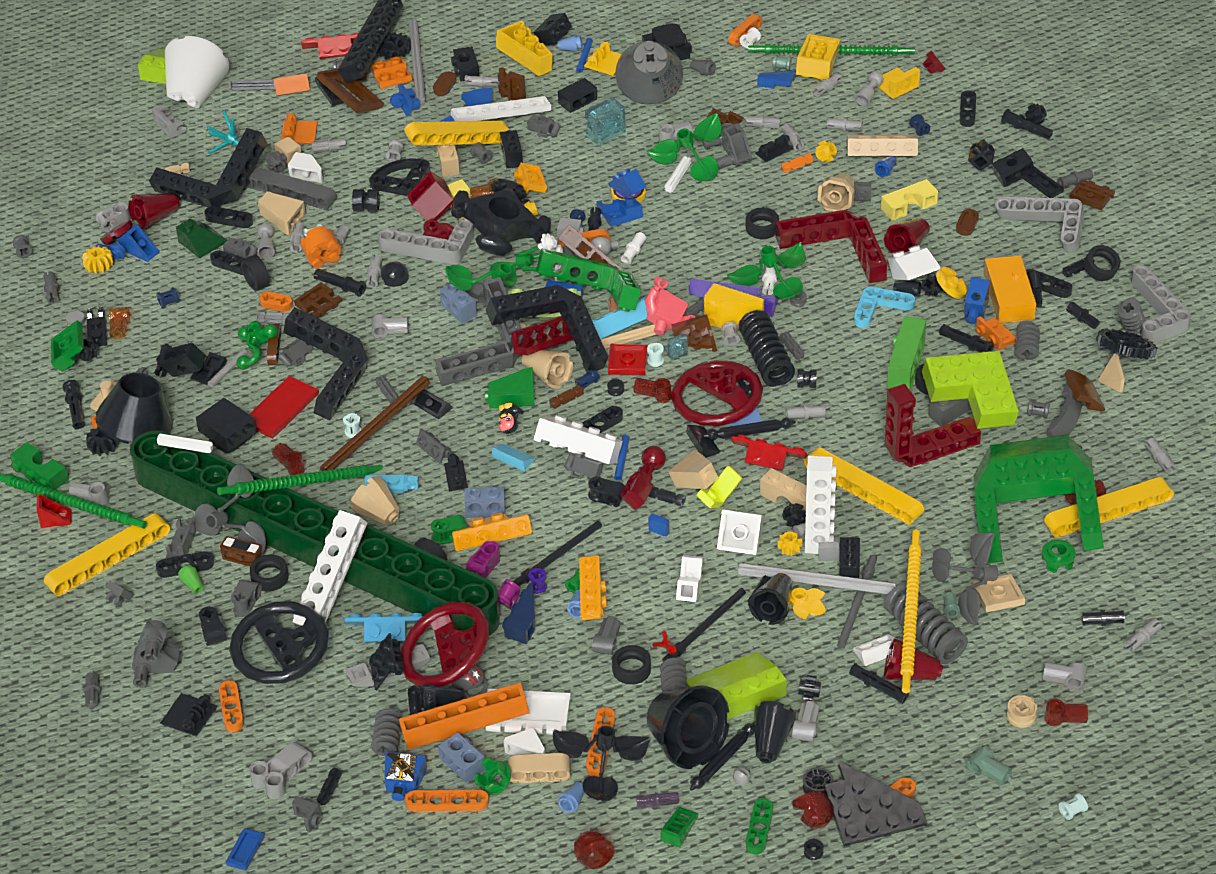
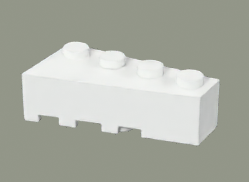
[534,415,623,464]

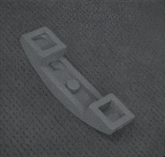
[1048,381,1082,437]

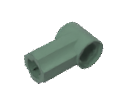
[966,747,1012,785]

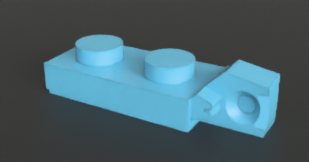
[364,475,419,493]

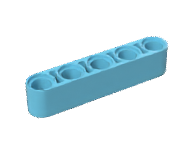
[592,296,647,339]

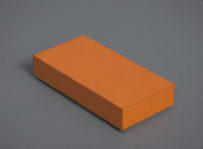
[274,74,310,96]

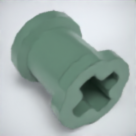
[773,54,792,70]

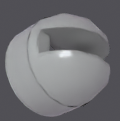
[733,767,750,785]

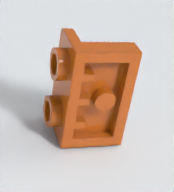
[976,316,1016,351]

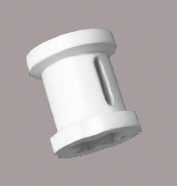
[740,28,761,48]

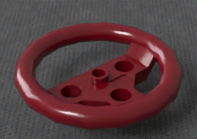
[671,360,763,426]
[401,602,489,687]

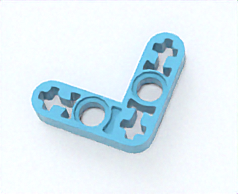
[854,287,915,328]

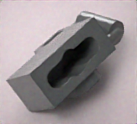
[527,114,561,138]
[223,237,258,258]
[278,339,313,367]
[564,454,604,479]

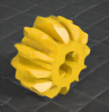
[82,245,113,274]

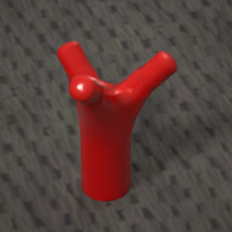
[652,631,677,654]

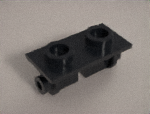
[755,134,793,162]
[444,453,468,491]

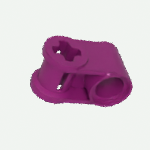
[466,541,500,578]
[498,579,521,610]

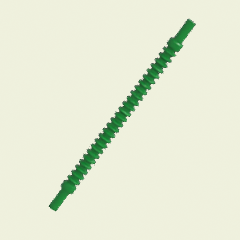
[748,44,915,56]
[217,465,383,495]
[0,473,147,529]

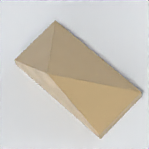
[1098,353,1125,392]

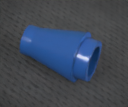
[875,156,896,177]

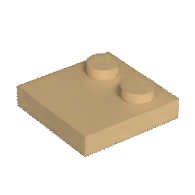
[973,574,1025,612]

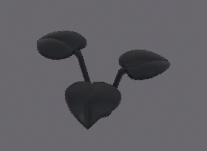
[553,726,650,801]

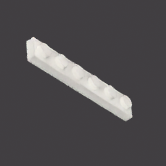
[450,96,551,121]

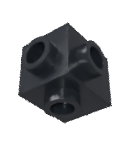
[968,139,995,171]

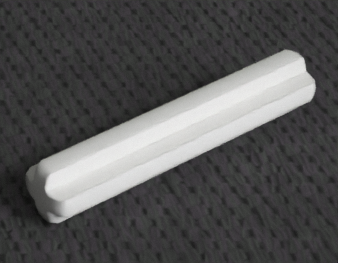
[664,156,691,193]
[157,434,213,453]

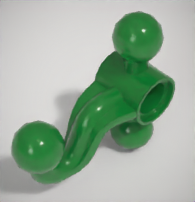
[236,321,278,370]

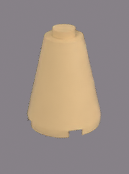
[522,350,573,389]

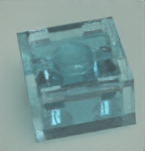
[585,97,626,146]

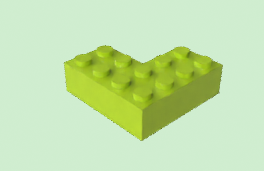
[922,351,1019,429]

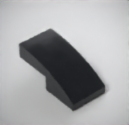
[190,352,227,385]

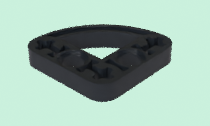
[369,158,430,196]

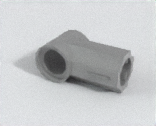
[659,122,693,142]
[372,314,408,338]
[68,482,109,506]
[1043,662,1087,691]
[792,701,819,742]

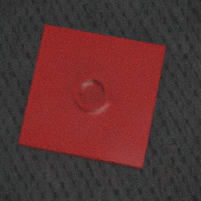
[608,344,647,375]

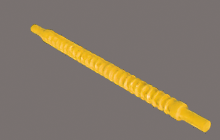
[901,529,921,693]

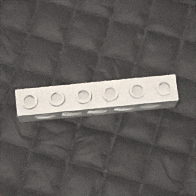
[805,456,836,554]
[293,510,367,627]

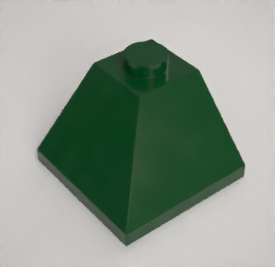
[176,219,227,258]

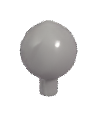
[591,237,618,256]

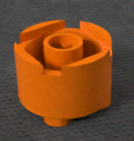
[300,226,341,269]

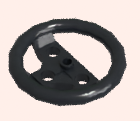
[229,601,329,684]

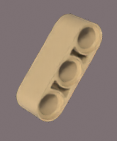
[508,753,570,783]

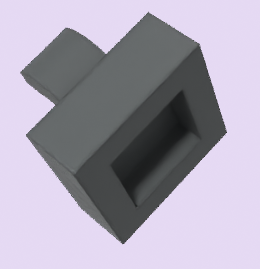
[106,581,134,606]

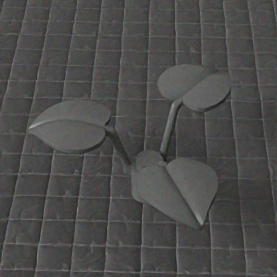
[192,464,266,555]
[932,533,999,625]

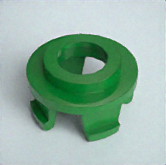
[1042,540,1076,573]
[474,757,511,795]

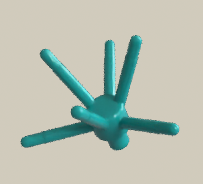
[207,111,240,154]

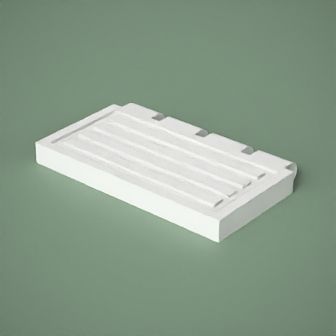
[486,689,571,735]

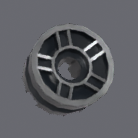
[803,767,833,801]

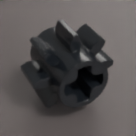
[1025,103,1047,124]
[920,274,943,297]
[75,339,98,361]
[782,503,806,527]
[798,675,821,701]

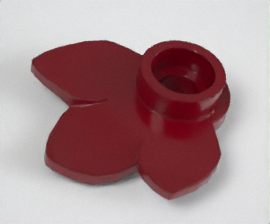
[423,219,454,240]

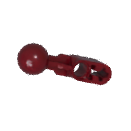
[620,446,666,510]

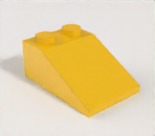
[796,34,841,80]
[704,283,764,328]

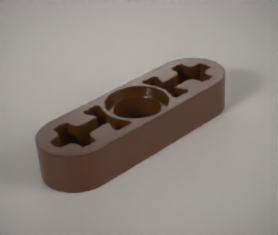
[267,323,281,365]

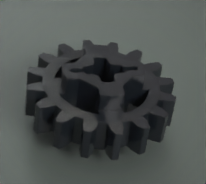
[377,32,411,59]

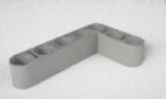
[995,197,1084,253]
[378,218,474,264]
[1132,265,1191,344]

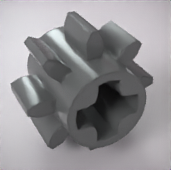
[265,151,288,172]

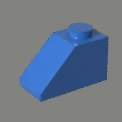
[117,224,160,262]

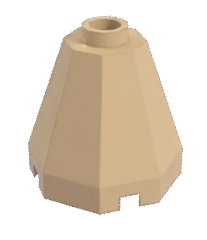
[817,173,855,212]
[351,476,399,524]

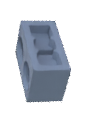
[439,284,477,324]
[465,487,505,518]
[438,732,486,783]

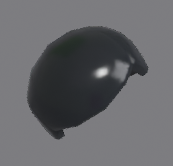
[381,261,409,287]

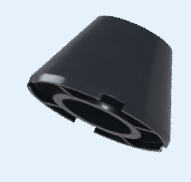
[96,373,172,444]
[647,685,730,769]

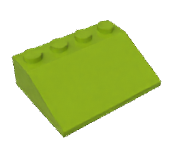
[138,48,166,84]
[687,652,787,720]

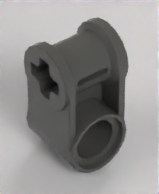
[231,579,262,617]

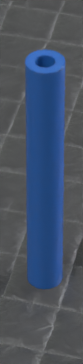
[576,38,593,72]
[614,435,630,480]

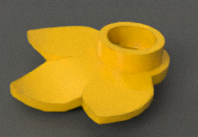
[790,588,826,619]

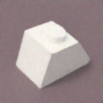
[288,152,323,183]

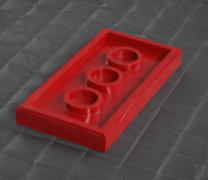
[249,376,319,439]

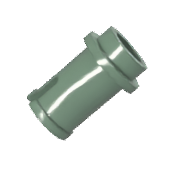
[943,592,960,618]

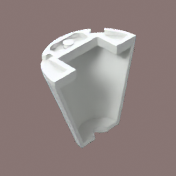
[165,36,229,108]

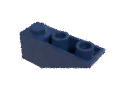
[502,582,535,644]

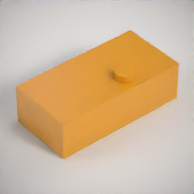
[984,256,1036,323]

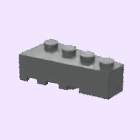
[929,398,971,426]

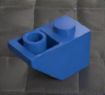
[608,168,646,198]

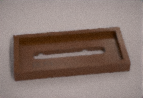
[316,69,384,113]

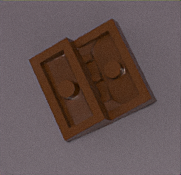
[1064,369,1106,412]

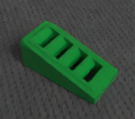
[660,807,698,848]

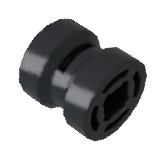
[797,369,817,388]

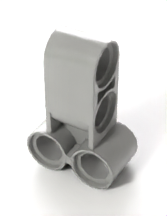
[249,742,312,800]

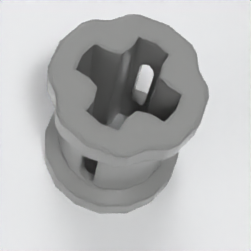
[386,140,403,162]
[722,322,740,346]

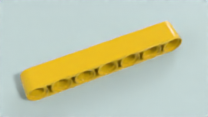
[404,121,510,146]
[804,447,924,525]
[1044,477,1174,538]
[44,513,170,596]

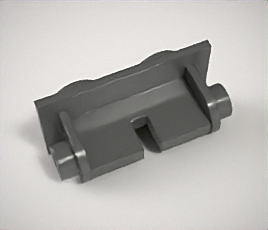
[416,428,452,464]

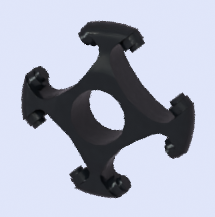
[451,178,551,256]

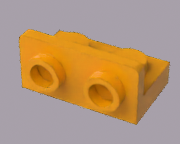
[514,163,547,194]

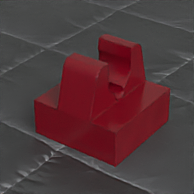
[923,51,945,74]

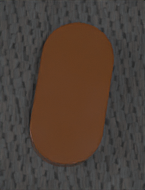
[433,71,456,96]
[956,209,979,236]

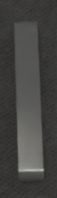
[244,166,337,210]

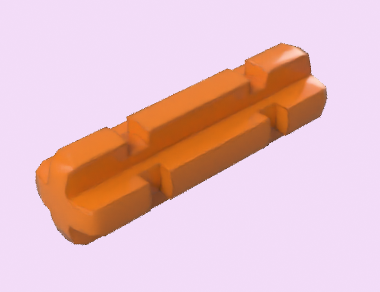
[781,153,813,173]

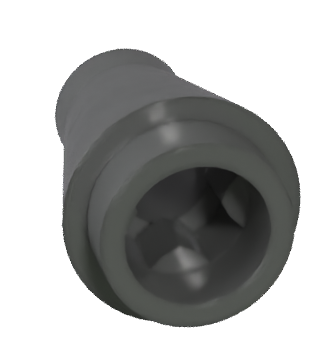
[690,59,716,76]

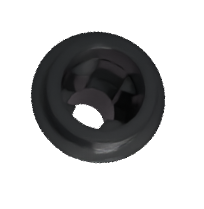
[893,280,921,297]

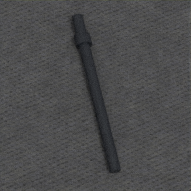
[512,521,602,586]
[662,588,746,662]

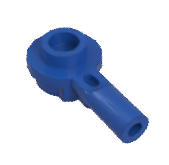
[96,243,126,259]

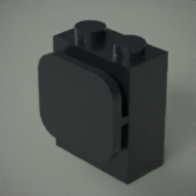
[642,23,692,61]
[196,398,257,453]

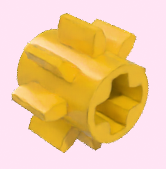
[815,140,837,162]
[777,531,802,556]

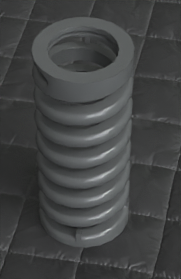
[884,582,968,665]

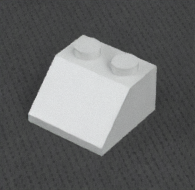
[888,245,940,280]
[717,509,764,555]

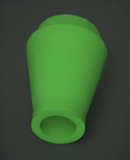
[178,565,205,595]

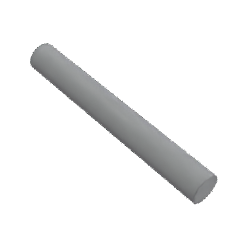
[208,349,248,387]

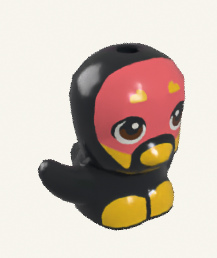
[499,402,523,434]

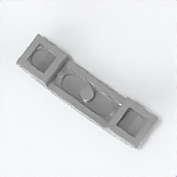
[345,644,430,687]

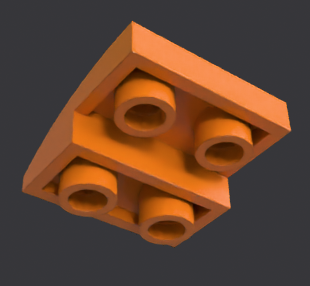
[370,57,412,89]

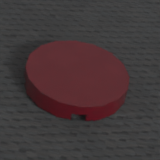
[100,219,133,244]

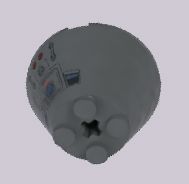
[616,41,683,104]

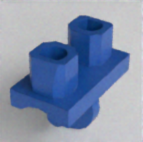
[390,84,420,115]

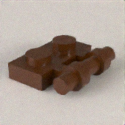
[498,67,526,101]
[1070,180,1115,211]
[294,282,342,318]

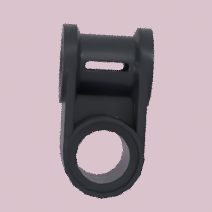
[588,476,625,507]
[199,606,227,646]

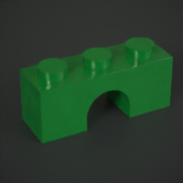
[10,442,69,490]

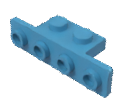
[344,613,422,643]

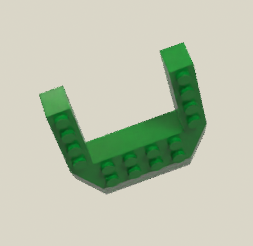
[974,434,1104,563]

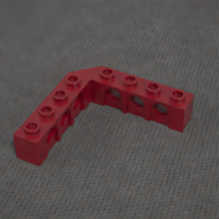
[775,210,887,283]
[884,384,981,467]

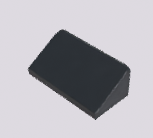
[411,389,453,420]
[687,425,720,458]

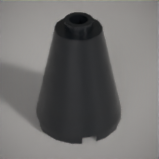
[749,573,792,625]
[754,701,796,763]

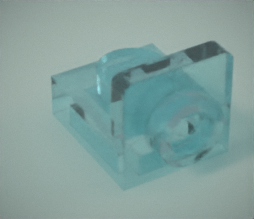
[664,334,688,360]

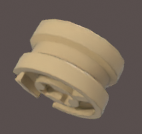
[1007,695,1037,728]

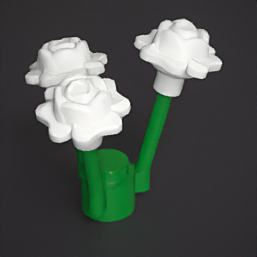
[516,233,563,282]

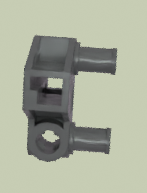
[702,123,752,170]
[132,620,180,688]

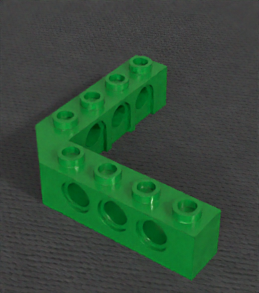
[536,248,641,312]

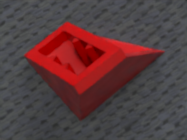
[36,494,71,528]

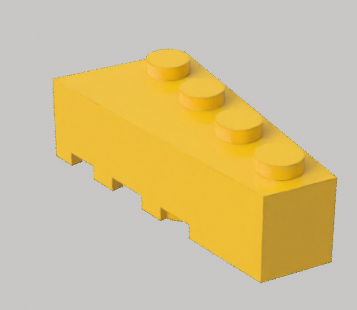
[496,20,553,76]

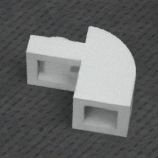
[676,555,703,602]

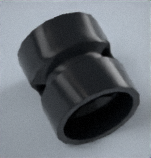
[352,189,380,212]

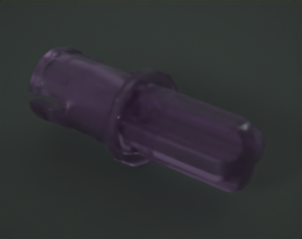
[636,792,679,810]

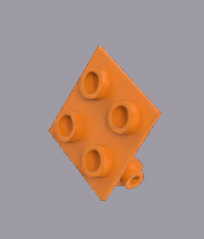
[281,113,317,144]

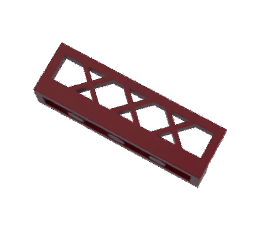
[511,316,573,355]

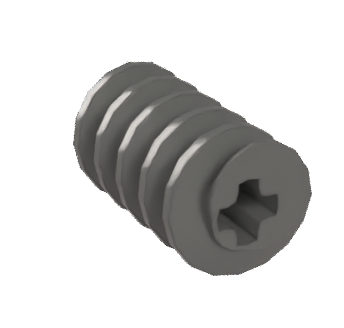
[1118,297,1146,334]
[1015,320,1040,360]
[660,658,688,693]
[371,709,401,756]

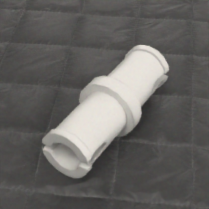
[621,232,646,264]
[762,265,777,295]

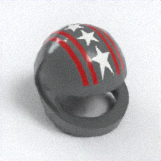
[452,664,488,699]

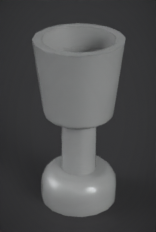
[854,72,884,107]
[257,224,275,259]

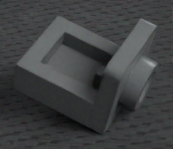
[854,182,871,201]
[292,796,321,832]

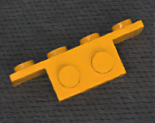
[452,513,532,551]
[579,555,607,620]

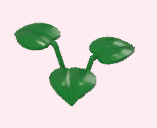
[647,113,722,181]
[727,242,806,299]
[445,262,517,291]

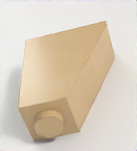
[258,192,305,235]
[668,450,719,489]

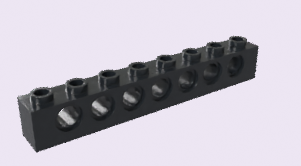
[337,0,403,83]

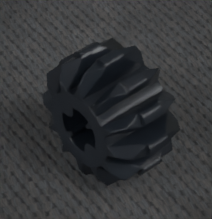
[86,425,119,457]

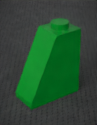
[485,367,535,409]

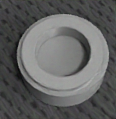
[66,311,85,326]

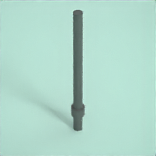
[837,555,877,648]

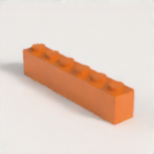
[399,682,530,750]

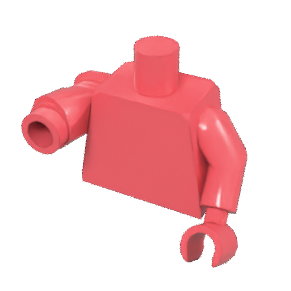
[645,277,695,335]

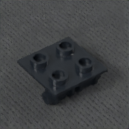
[369,633,404,691]
[420,684,463,711]
[160,693,217,737]

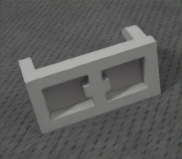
[152,105,187,138]

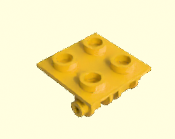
[584,42,621,76]

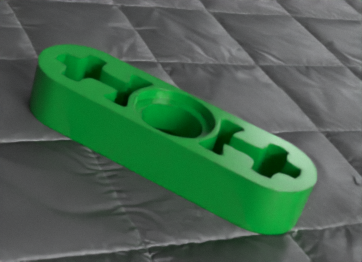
[746,799,773,855]

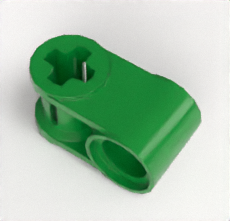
[431,515,468,545]

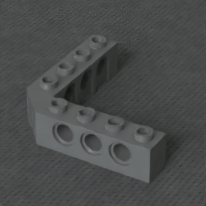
[435,277,524,386]

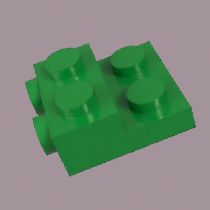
[51,320,83,372]

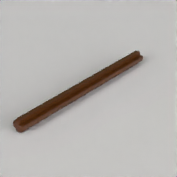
[320,376,430,472]

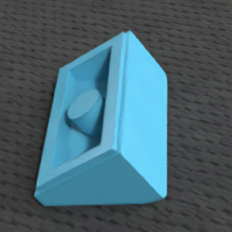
[492,444,535,471]

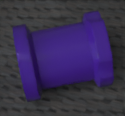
[528,568,547,594]

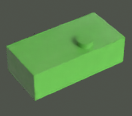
[887,316,926,391]

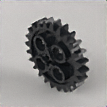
[1096,329,1158,359]

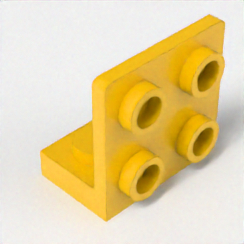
[876,67,920,99]

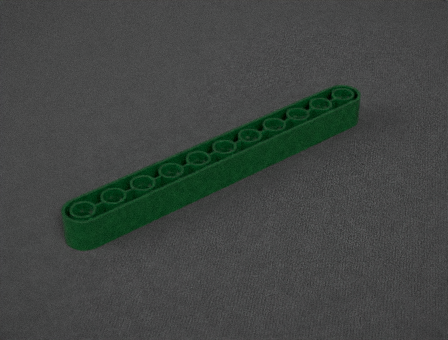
[130,431,500,636]

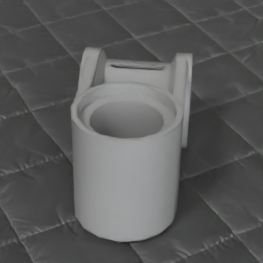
[95,202,131,232]

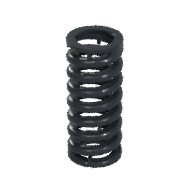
[739,310,795,387]

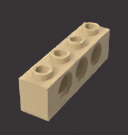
[847,135,918,156]

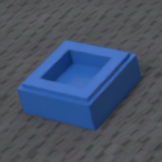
[648,513,669,537]

